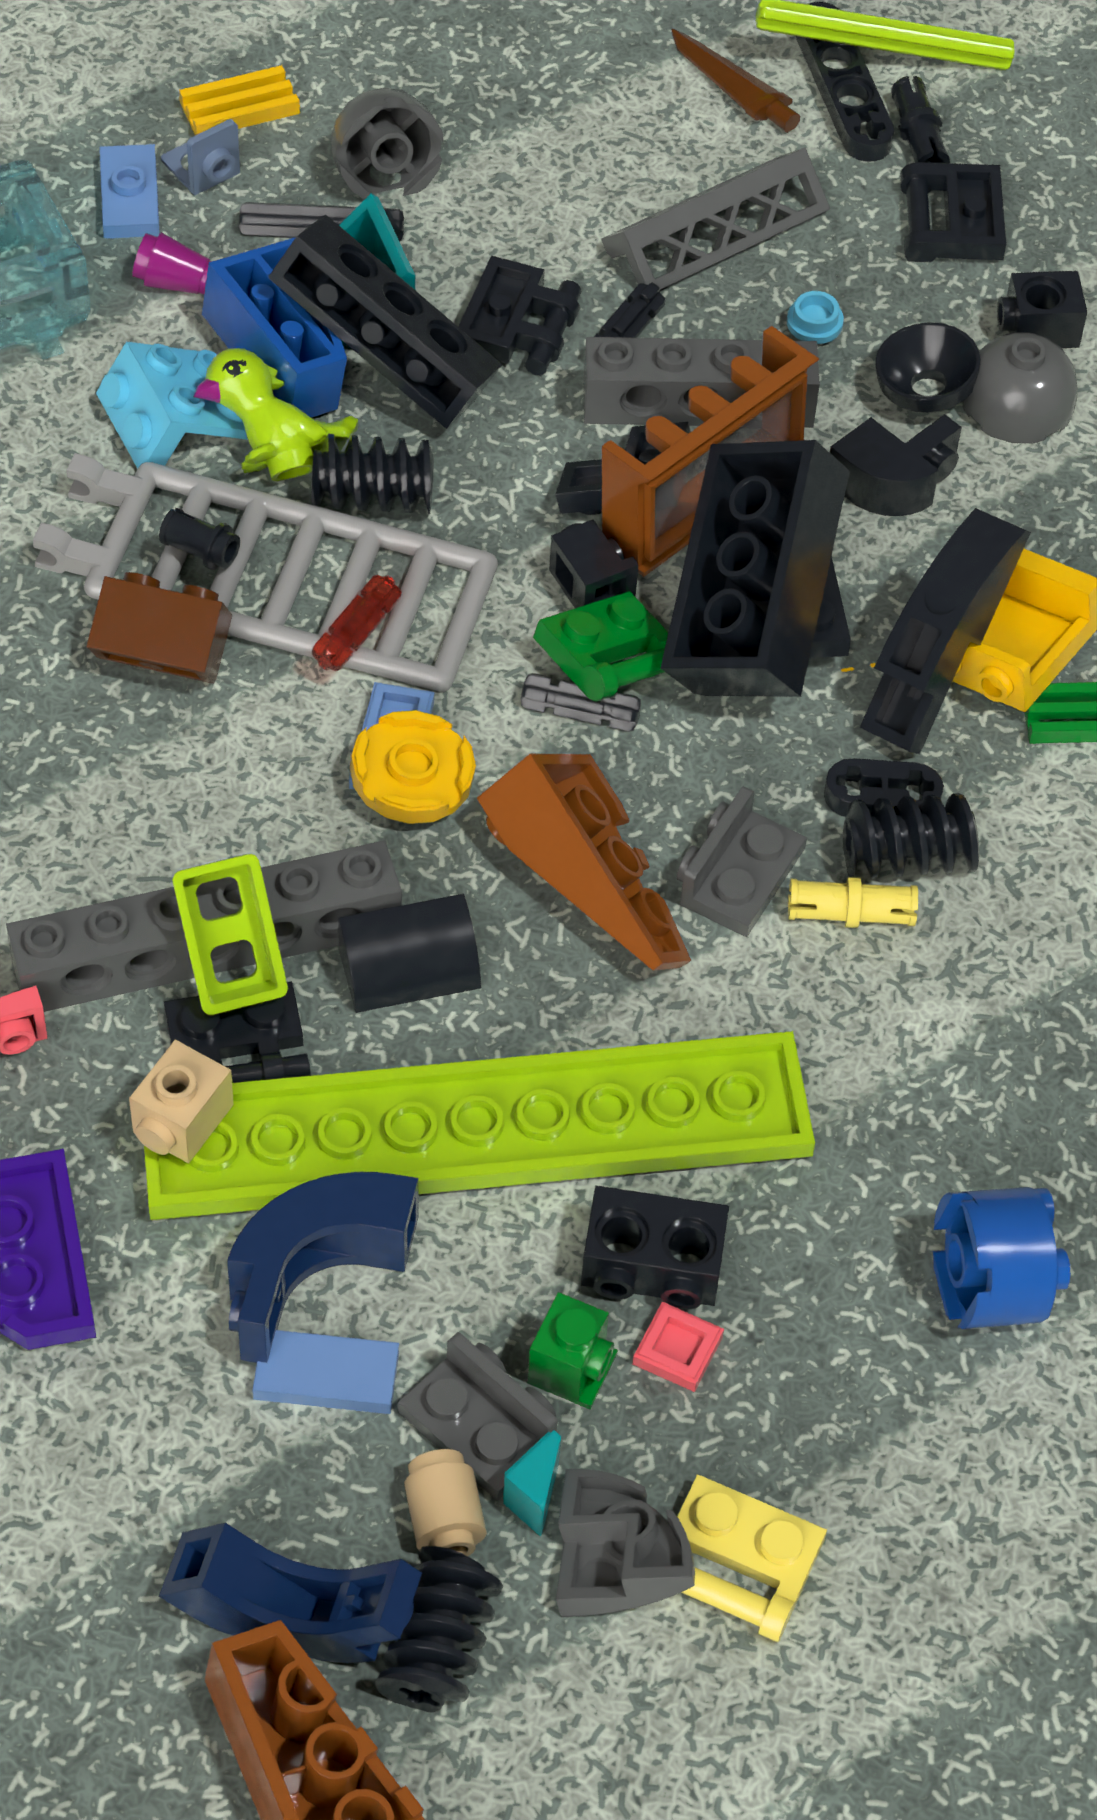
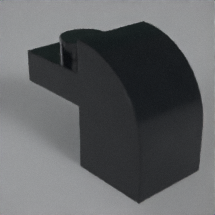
[830,414,962,516]

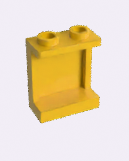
[952,549,1097,712]

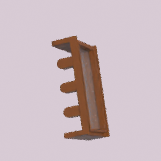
[602,326,819,577]

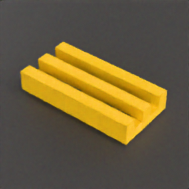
[179,65,300,135]

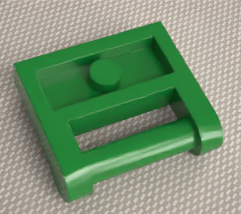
[533,591,668,702]

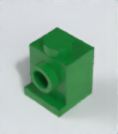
[527,1292,618,1409]

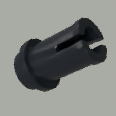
[159,508,240,570]

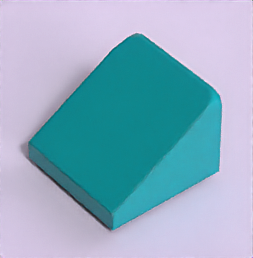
[503,1430,561,1536]

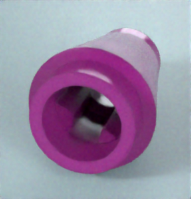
[132,232,212,295]

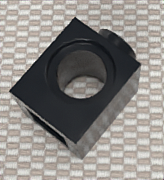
[997,271,1087,349]

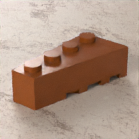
[204,1620,425,1820]

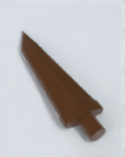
[672,29,800,133]

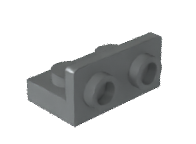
[677,786,807,937]
[398,1332,558,1501]

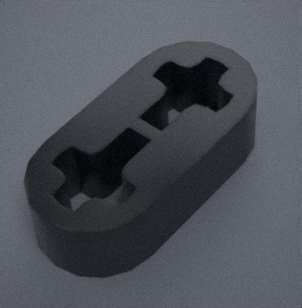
[824,758,944,817]

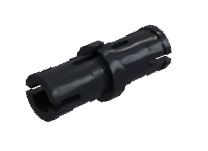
[891,76,950,163]

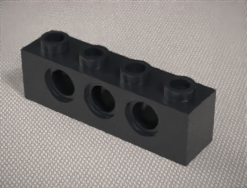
[268,214,503,429]

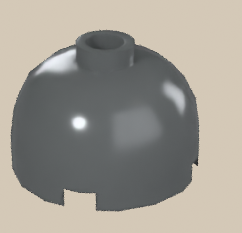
[330,88,444,199]
[962,332,1077,444]

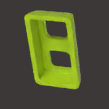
[172,854,288,1015]

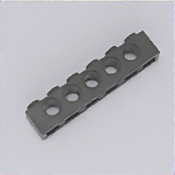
[6,840,402,1012]

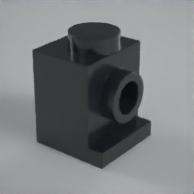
[549,519,638,608]

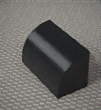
[338,894,481,1013]

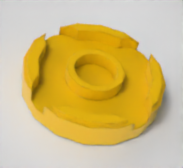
[350,710,476,824]

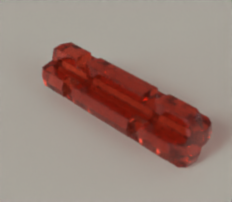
[312,575,402,671]

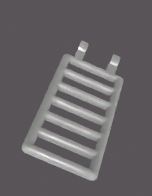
[33,453,498,692]

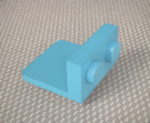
[96,341,248,469]

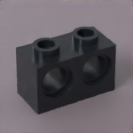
[581,1185,729,1310]

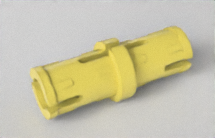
[788,877,918,928]

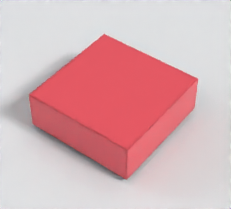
[632,1302,724,1392]

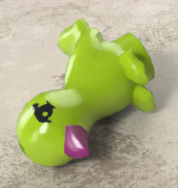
[194,348,358,481]

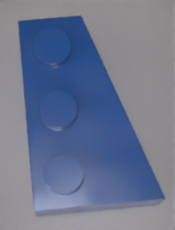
[202,237,347,418]

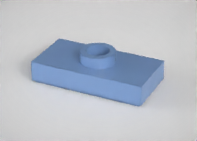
[100,144,160,239]

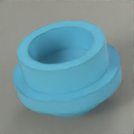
[787,291,844,344]

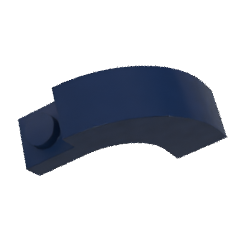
[227,1172,419,1363]
[159,1522,422,1663]

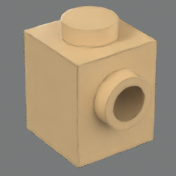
[129,1040,234,1163]

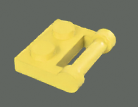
[677,1474,827,1642]

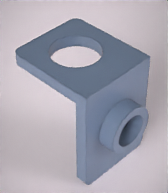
[161,119,240,196]

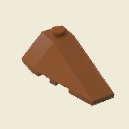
[477,754,692,971]

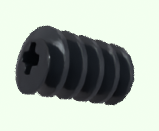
[311,434,434,515]
[843,793,979,879]
[375,1546,503,1712]

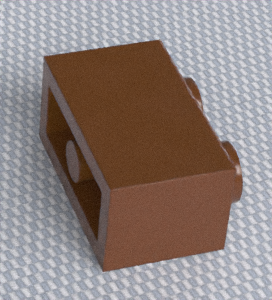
[86,572,233,684]

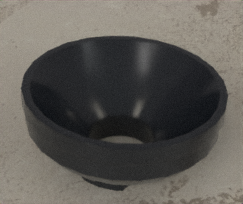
[875,322,981,413]

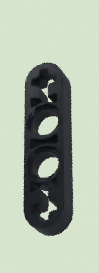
[796,2,894,162]

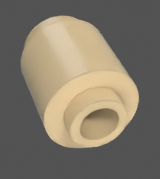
[404,1449,487,1556]

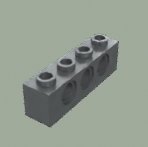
[583,337,820,428]

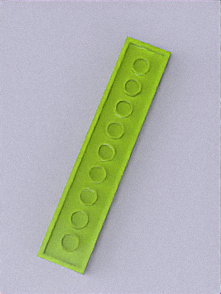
[144,1031,815,1220]

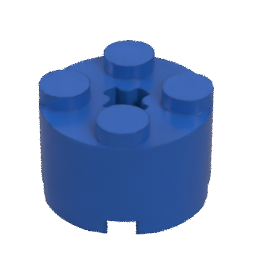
[933,1187,1071,1329]

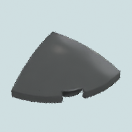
[556,1469,695,1617]

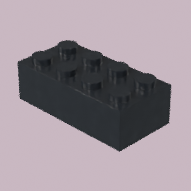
[660,440,850,697]

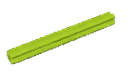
[755,0,1015,70]

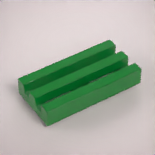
[1024,682,1097,744]

